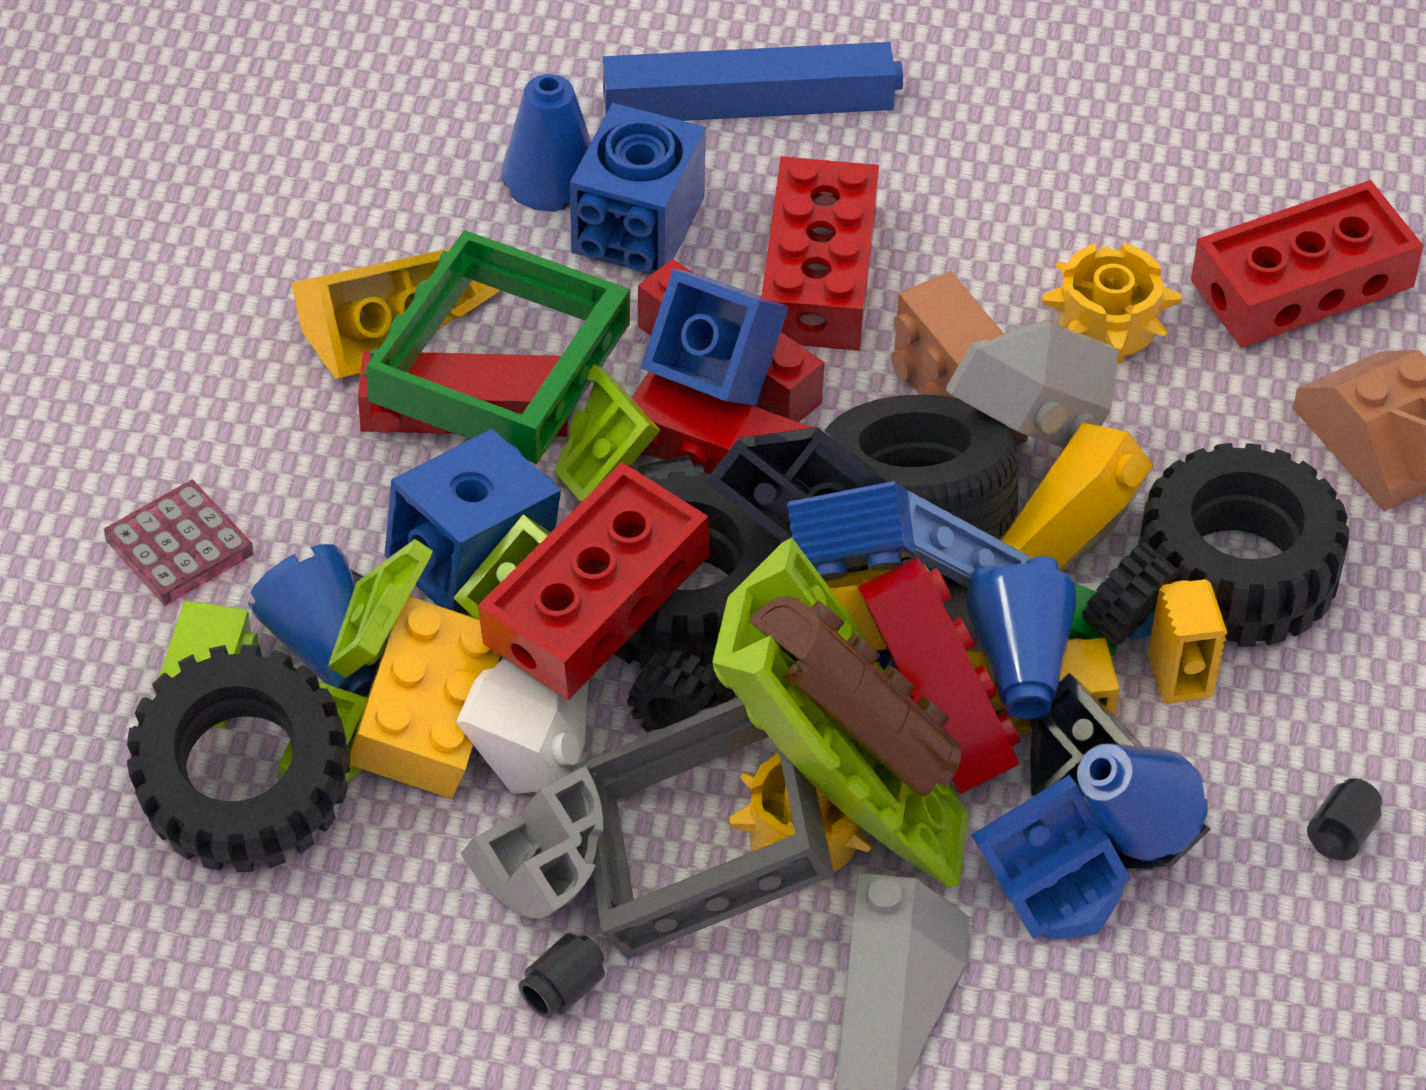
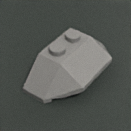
[945,320,1118,448]

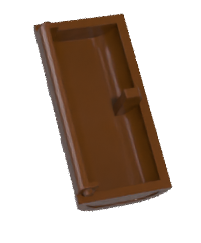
[749,596,961,796]

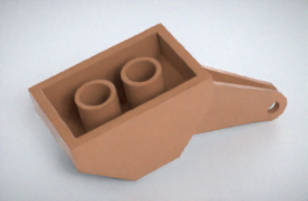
[1293,350,1426,511]

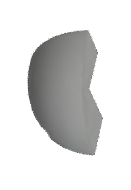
[461,766,603,919]

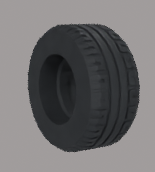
[824,394,1018,539]

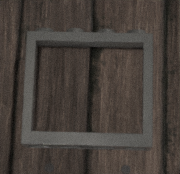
[574,697,834,959]

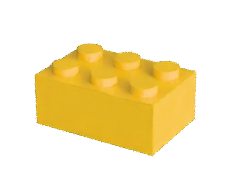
[349,596,501,799]

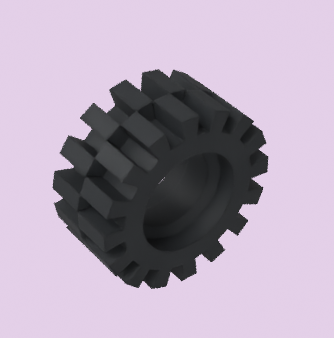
[1081,543,1179,646]
[627,650,736,732]

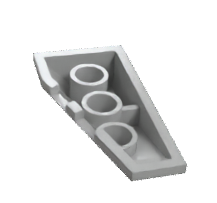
[836,873,969,1090]

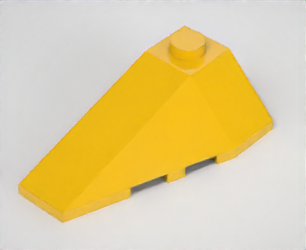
[291,238,501,379]
[1001,422,1153,572]

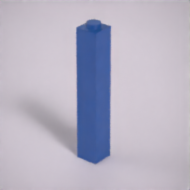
[603,42,903,121]

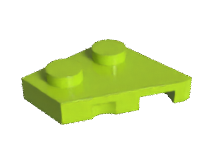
[554,364,660,502]

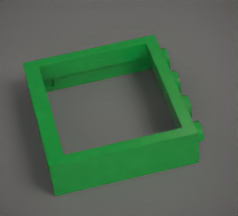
[363,230,630,464]

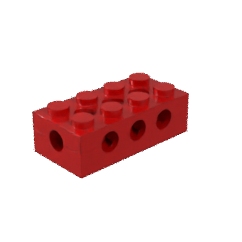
[761,156,879,351]
[1191,180,1424,348]
[478,462,710,701]

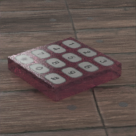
[104,479,254,606]

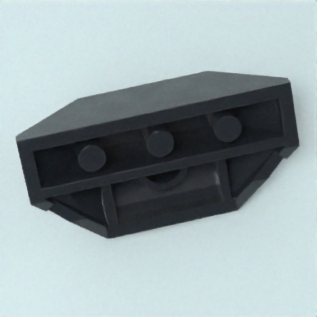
[705,427,912,573]
[1029,673,1211,872]

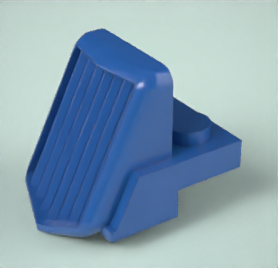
[971,775,1131,940]

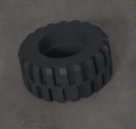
[1138,443,1349,647]
[614,471,782,675]
[127,644,350,873]

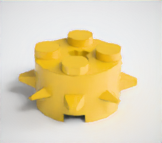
[1041,243,1182,363]
[729,753,873,883]

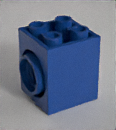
[570,103,706,274]
[384,429,561,614]

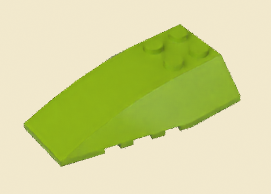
[712,538,969,888]

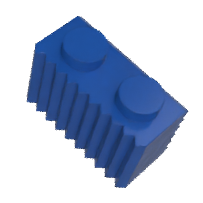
[787,481,916,581]

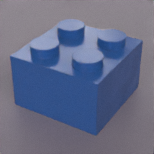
[641,269,789,406]

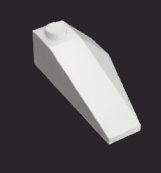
[456,656,589,794]

